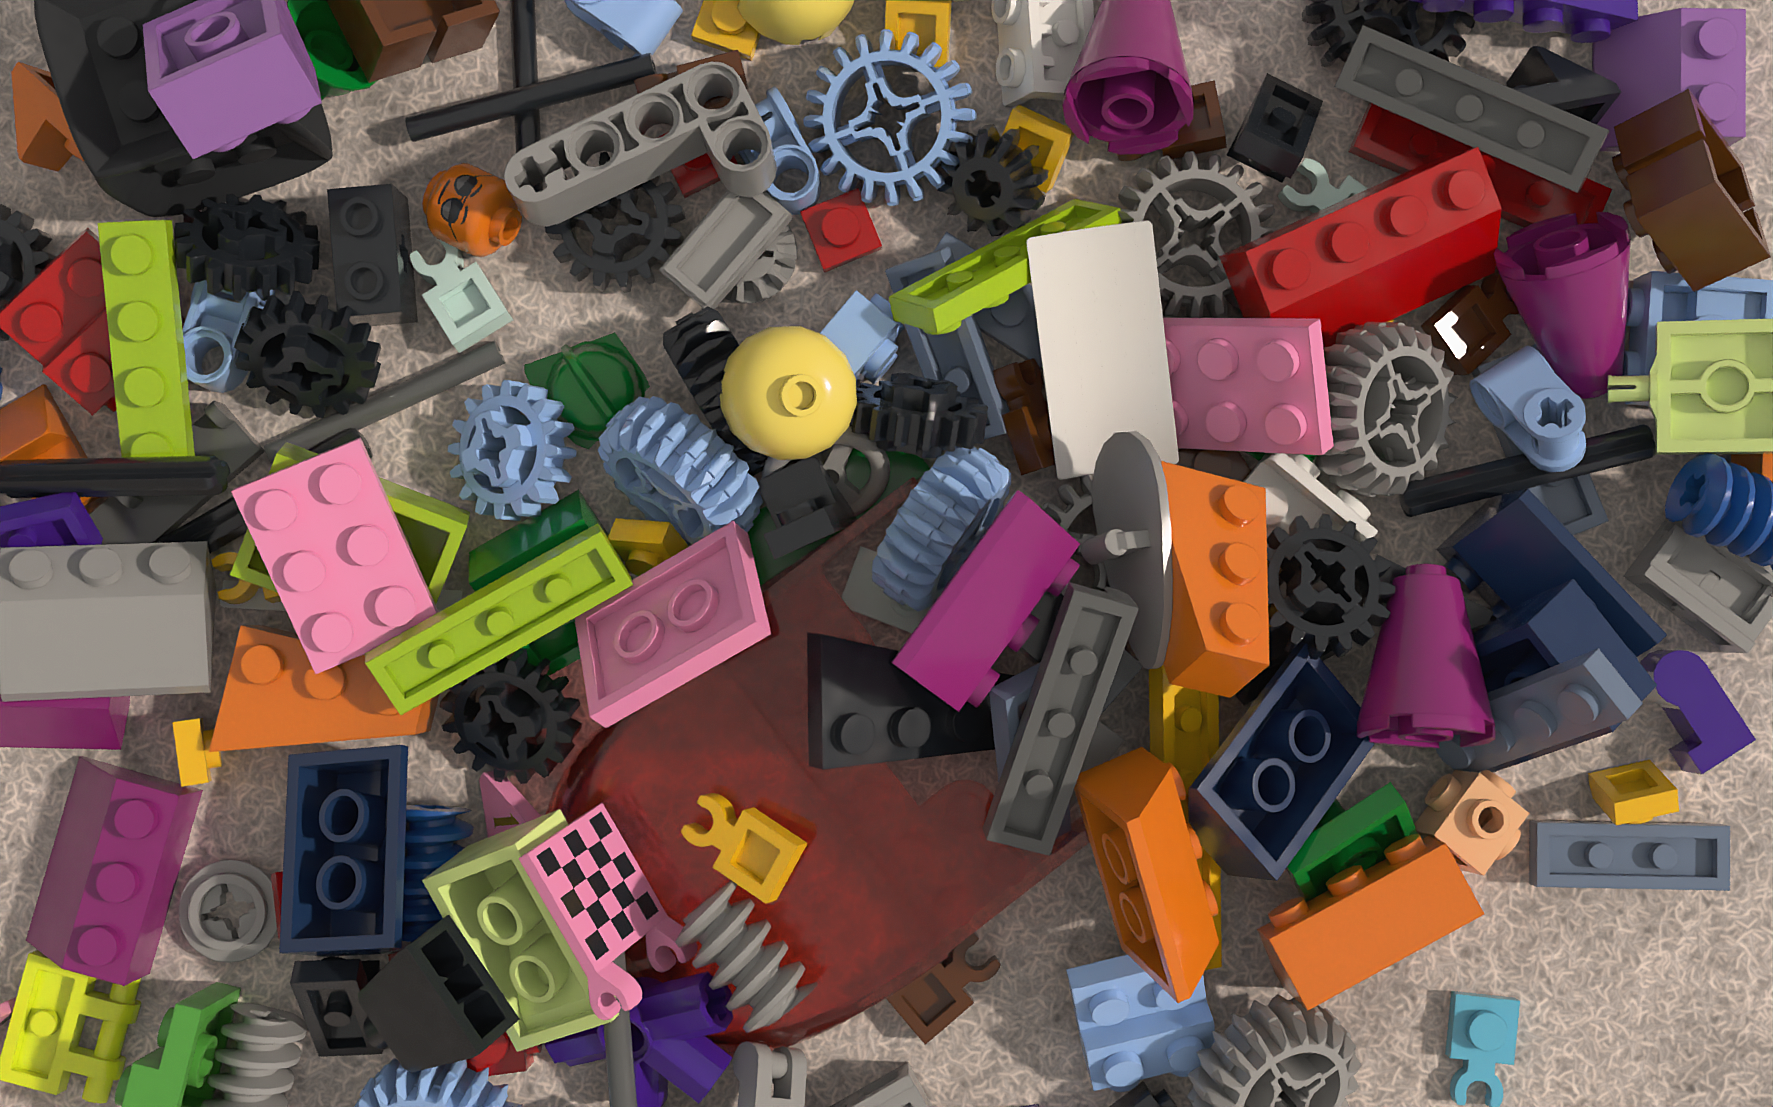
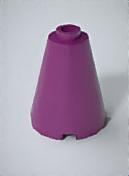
[1062,0,1194,155]
[1493,212,1631,399]
[1357,564,1495,748]

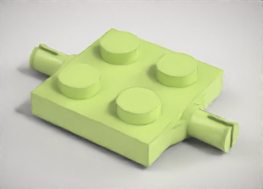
[1607,319,1773,455]

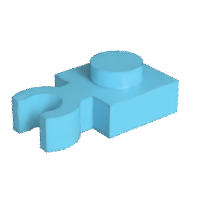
[1445,991,1520,1107]

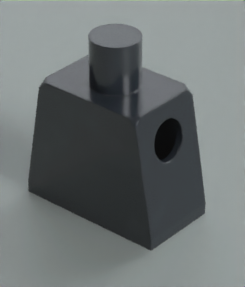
[358,915,520,1073]

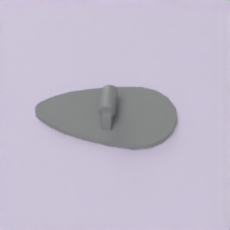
[1081,431,1173,669]

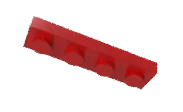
[1348,102,1612,228]

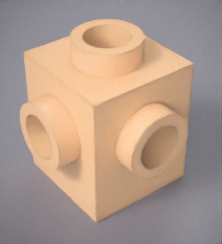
[1414,770,1530,876]

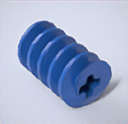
[1665,453,1773,570]
[402,804,474,942]

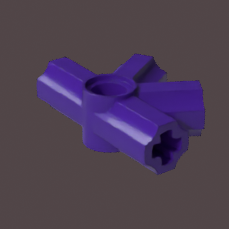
[544,971,733,1107]

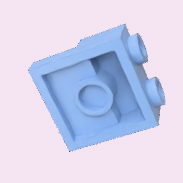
[1618,271,1773,406]
[820,290,905,387]
[1066,955,1215,1092]

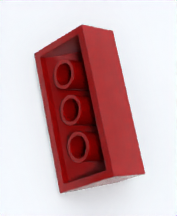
[1219,147,1502,348]

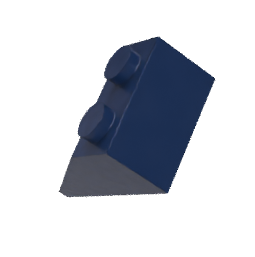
[1473,579,1657,772]

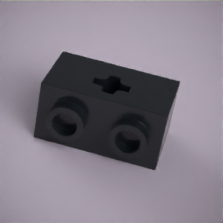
[327,184,418,326]

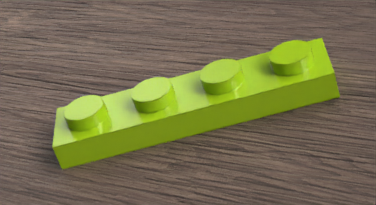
[889,199,1122,335]
[97,220,195,458]
[365,523,633,716]

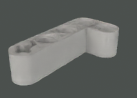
[504,62,777,227]

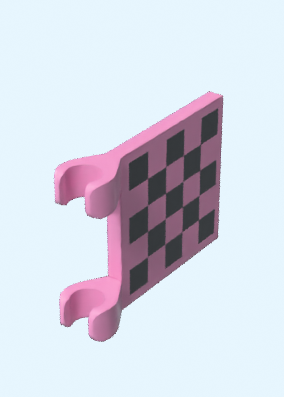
[518,803,697,1020]

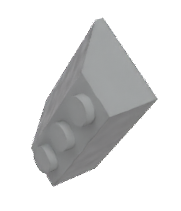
[0,541,216,702]

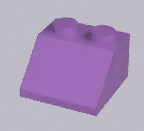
[143,0,322,159]
[1592,8,1746,152]

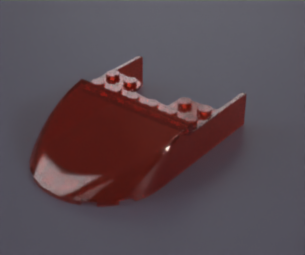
[545,477,1090,1057]

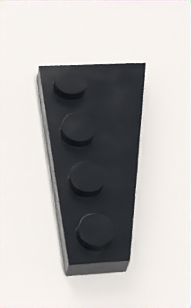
[807,632,1014,770]

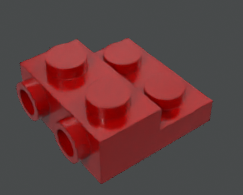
[0,227,186,416]

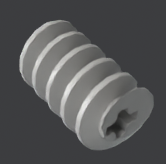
[675,880,818,1033]
[201,1003,308,1107]

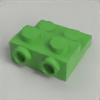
[115,982,241,1107]

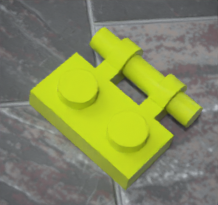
[0,950,141,1103]

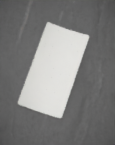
[1026,221,1179,480]

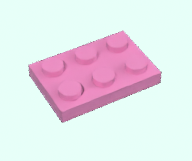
[1163,318,1334,455]
[231,437,439,674]
[575,521,771,728]

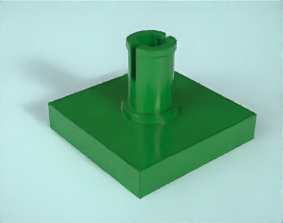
[1286,782,1418,902]

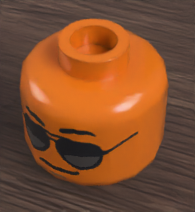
[422,163,522,257]

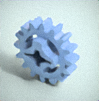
[448,380,577,521]

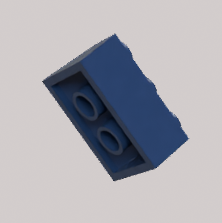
[1436,489,1667,657]
[1188,642,1375,881]
[279,745,408,957]

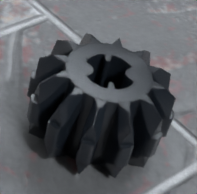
[937,124,1049,237]

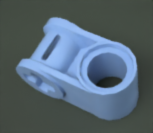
[565,0,683,57]
[738,86,821,215]
[183,280,275,393]
[1469,345,1586,472]

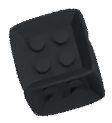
[34,0,333,217]

